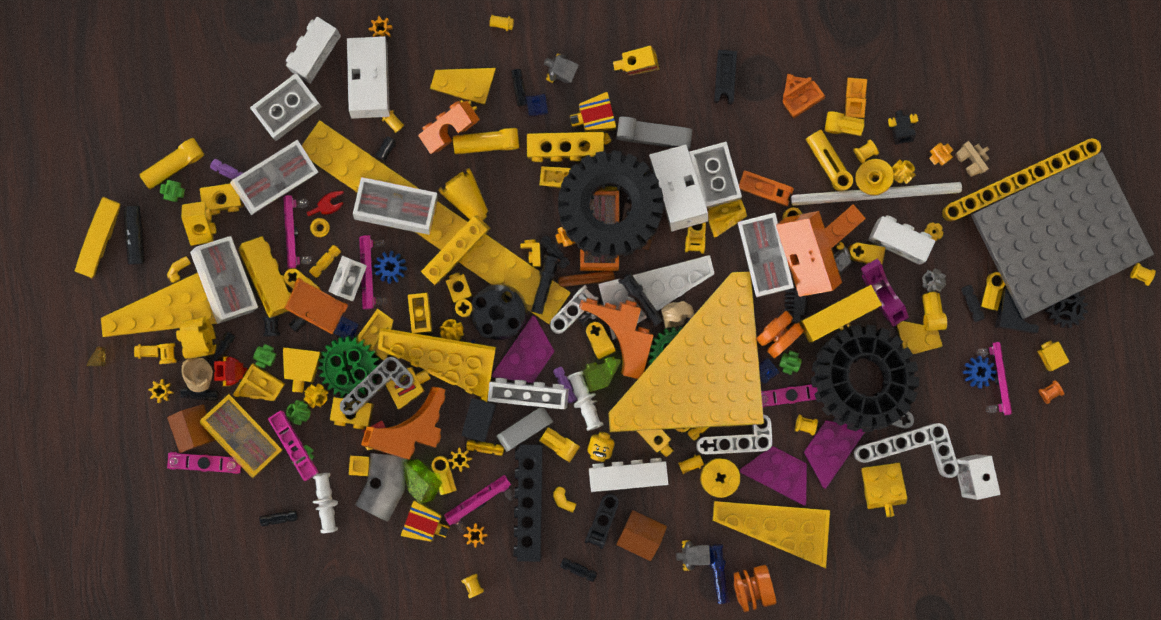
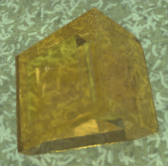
[86,346,105,366]

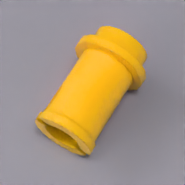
[489,15,514,31]
[382,110,405,133]
[134,344,159,359]
[678,454,704,474]

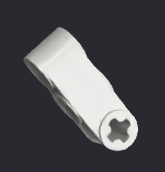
[550,285,599,334]

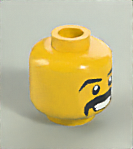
[587,432,615,462]

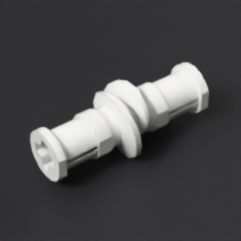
[567,371,603,431]
[313,473,338,533]

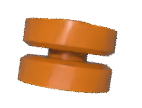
[756,310,805,358]

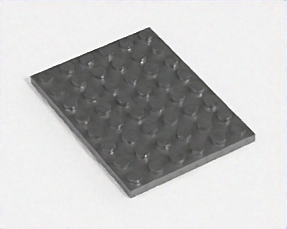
[971,152,1154,319]

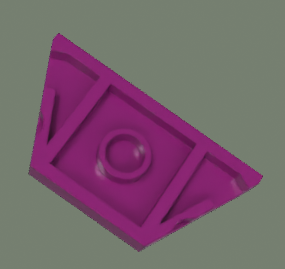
[491,315,555,383]
[803,421,865,489]
[739,446,807,506]

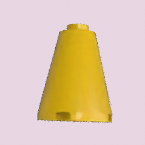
[438,168,488,220]

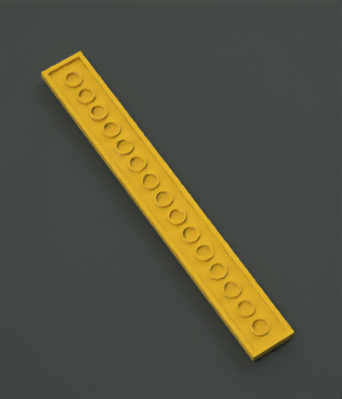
[298,120,571,324]

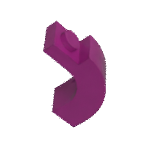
[861,258,909,327]

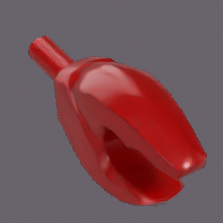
[306,190,344,217]

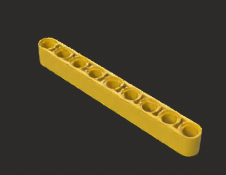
[942,138,1101,222]

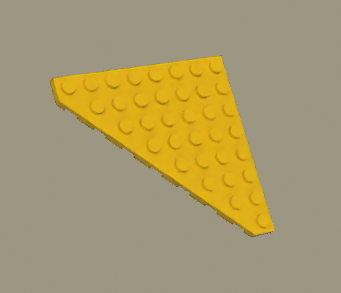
[609,272,764,432]

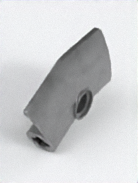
[355,453,408,521]

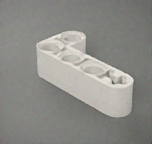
[696,415,772,454]

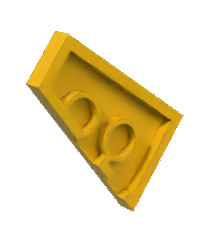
[430,68,496,105]

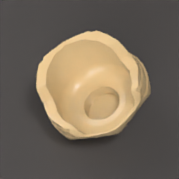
[661,301,694,328]
[182,358,213,392]

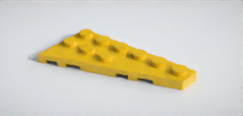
[101,273,217,337]
[378,328,496,402]
[713,501,830,568]

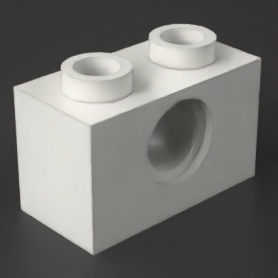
[329,256,367,301]

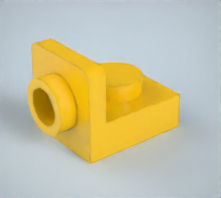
[520,240,541,268]

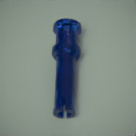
[709,544,729,604]

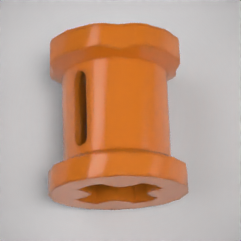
[1038,380,1064,404]

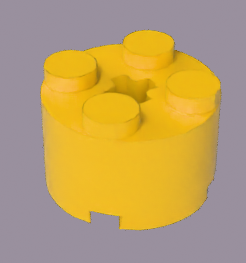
[176,316,216,359]
[700,458,740,498]

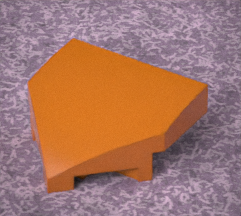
[783,74,825,119]

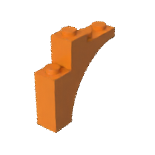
[579,298,654,379]
[361,387,445,460]

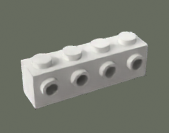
[488,378,569,409]
[589,458,668,492]

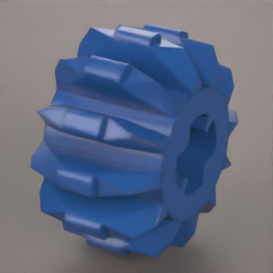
[374,251,407,284]
[963,356,997,389]

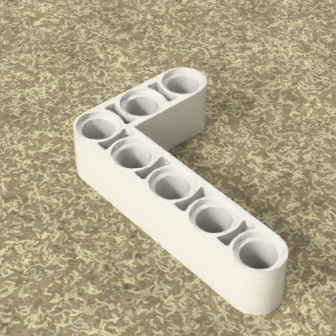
[854,423,959,478]

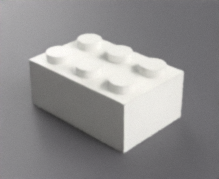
[286,17,341,84]
[250,73,322,141]
[689,142,742,208]
[867,215,935,265]

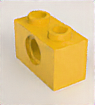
[200,183,244,215]
[181,201,216,246]
[408,293,433,334]
[330,397,374,430]

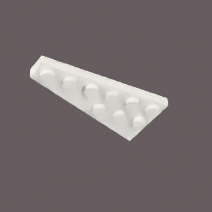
[598,255,715,340]

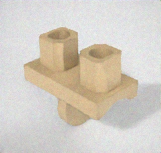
[955,141,989,177]

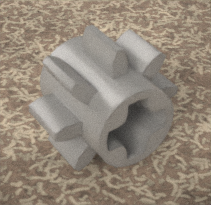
[922,268,946,292]

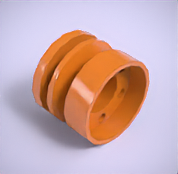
[734,565,776,612]

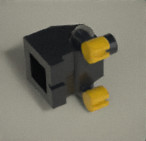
[888,110,918,145]

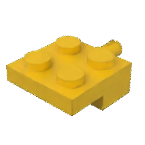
[861,463,907,517]

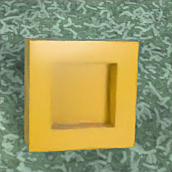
[349,455,370,476]

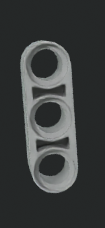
[496,407,553,452]

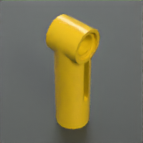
[453,128,519,154]
[805,129,853,191]
[139,138,204,189]

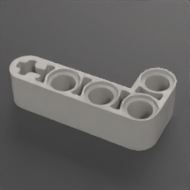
[616,117,693,149]
[340,357,415,415]

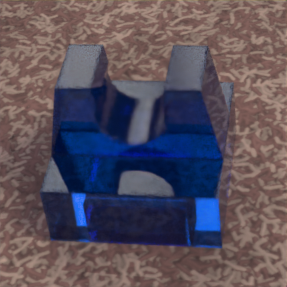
[526,94,548,117]
[333,316,359,341]
[759,358,780,384]

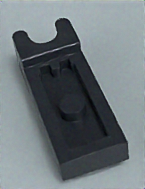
[714,50,737,105]

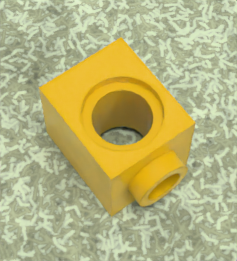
[446,273,473,303]
[1037,340,1069,371]

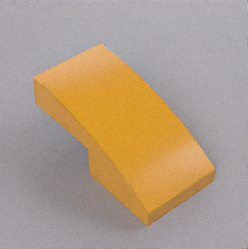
[845,77,867,118]

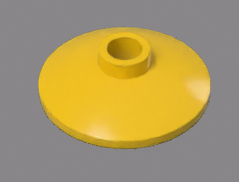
[855,159,894,195]

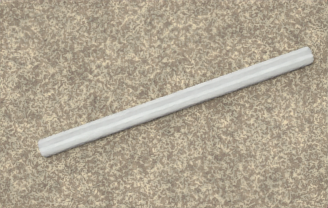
[791,182,962,206]

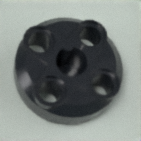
[471,284,527,340]

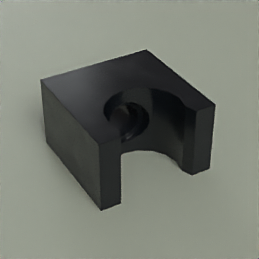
[995,289,1039,334]
[461,398,496,442]

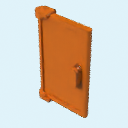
[284,278,348,334]

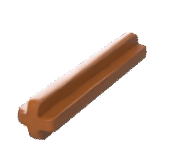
[558,271,615,287]

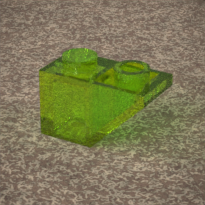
[583,356,621,392]
[403,459,442,503]

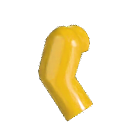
[167,256,190,283]
[553,487,576,513]

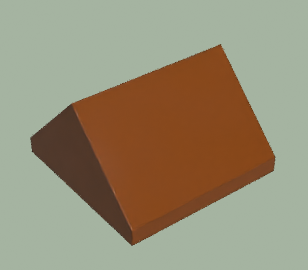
[167,404,216,453]
[616,510,667,561]

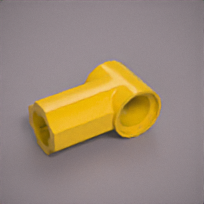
[824,112,864,136]
[981,272,1005,311]
[922,292,947,331]
[539,427,580,463]
[432,456,457,495]

